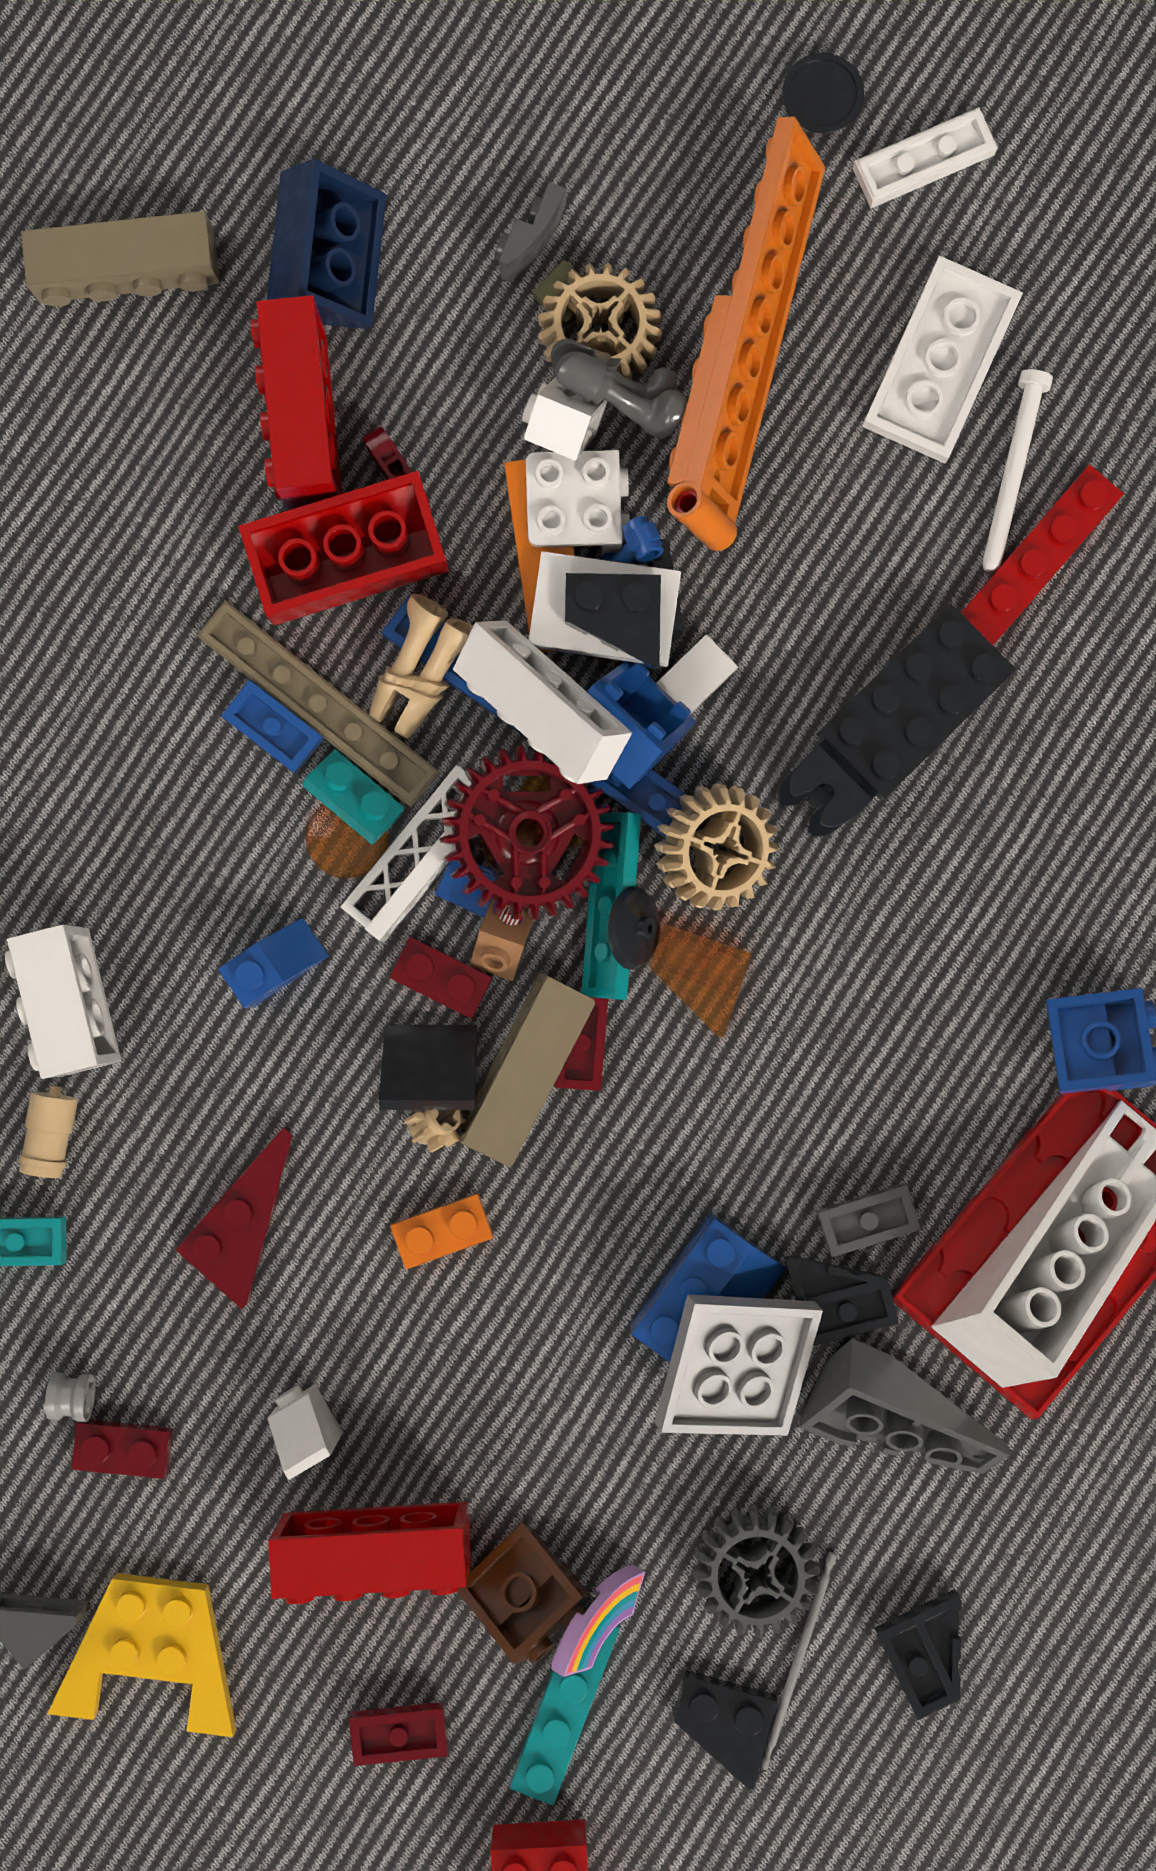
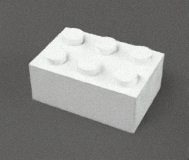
[5,925,121,1079]

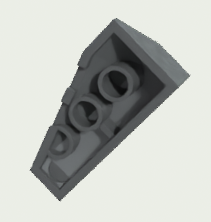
[799,1339,1010,1474]

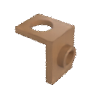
[470,899,534,981]

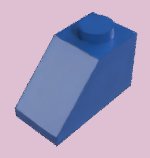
[218,918,329,1008]

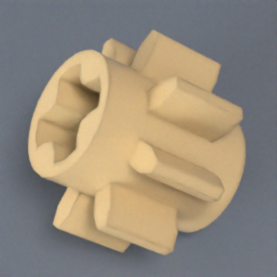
[404,1110,466,1152]

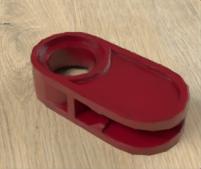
[361,425,430,504]

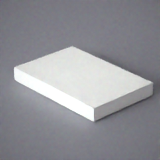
[529,551,681,667]

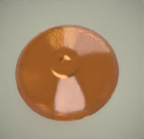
[306,804,388,878]

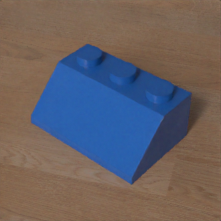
[630,1212,786,1362]

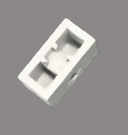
[522,377,607,460]

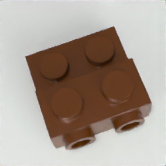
[457,1522,592,1664]

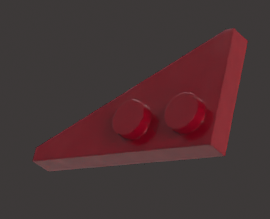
[176,1127,293,1309]

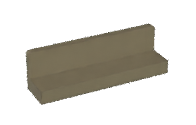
[457,972,595,1166]

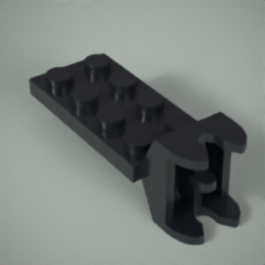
[778,603,1016,837]

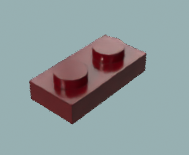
[389,937,493,1019]
[555,997,608,1091]
[71,1419,173,1479]
[349,1702,449,1766]

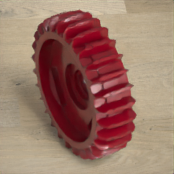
[439,745,614,920]

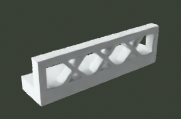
[341,765,471,942]

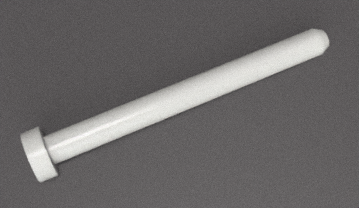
[982,369,1053,573]

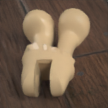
[369,594,473,738]

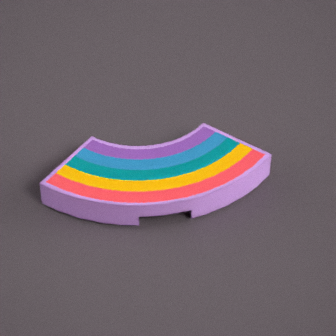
[551,1564,645,1677]

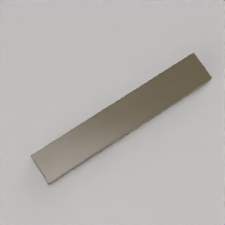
[196,600,441,808]

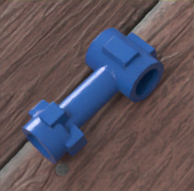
[599,516,664,564]

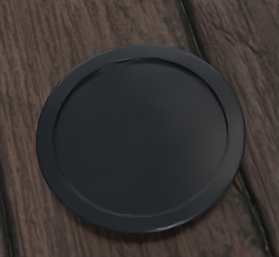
[782,53,864,133]
[608,886,660,970]

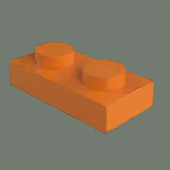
[390,1192,494,1270]

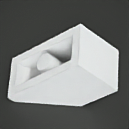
[267,1384,343,1480]

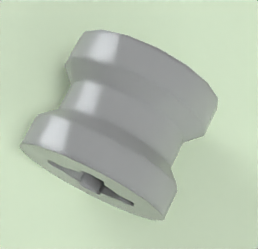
[45,1372,95,1422]

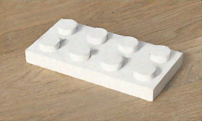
[862,256,1023,463]

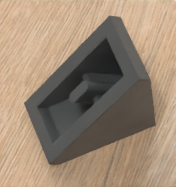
[0,1593,89,1670]

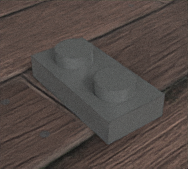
[816,1183,921,1257]

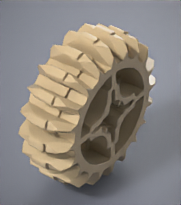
[538,263,662,380]
[654,783,780,910]

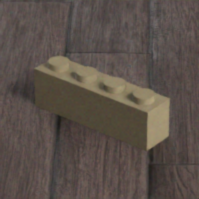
[21,211,220,306]

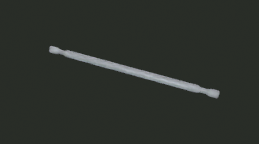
[760,1551,837,1770]

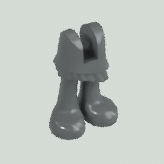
[551,338,687,439]

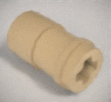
[18,1086,78,1178]

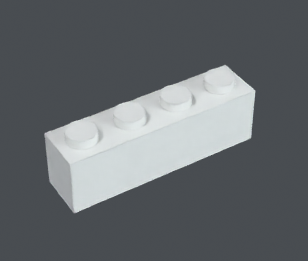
[453,621,632,784]

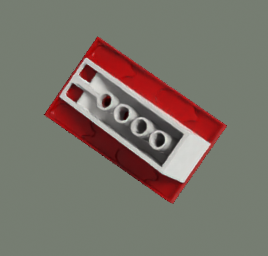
[892,1089,1156,1419]

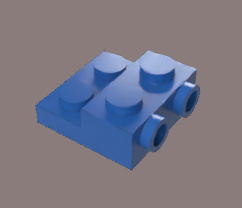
[1046,988,1156,1094]

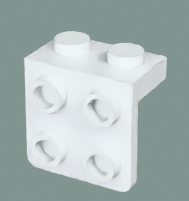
[526,450,630,555]

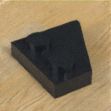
[565,573,661,669]
[673,1670,777,1790]

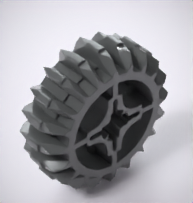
[692,1504,820,1638]

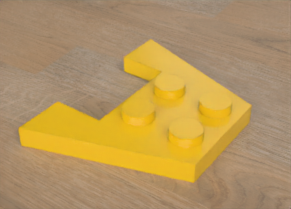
[47,1573,236,1737]

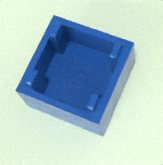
[587,661,697,789]

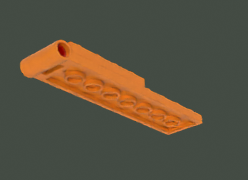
[667,117,826,551]

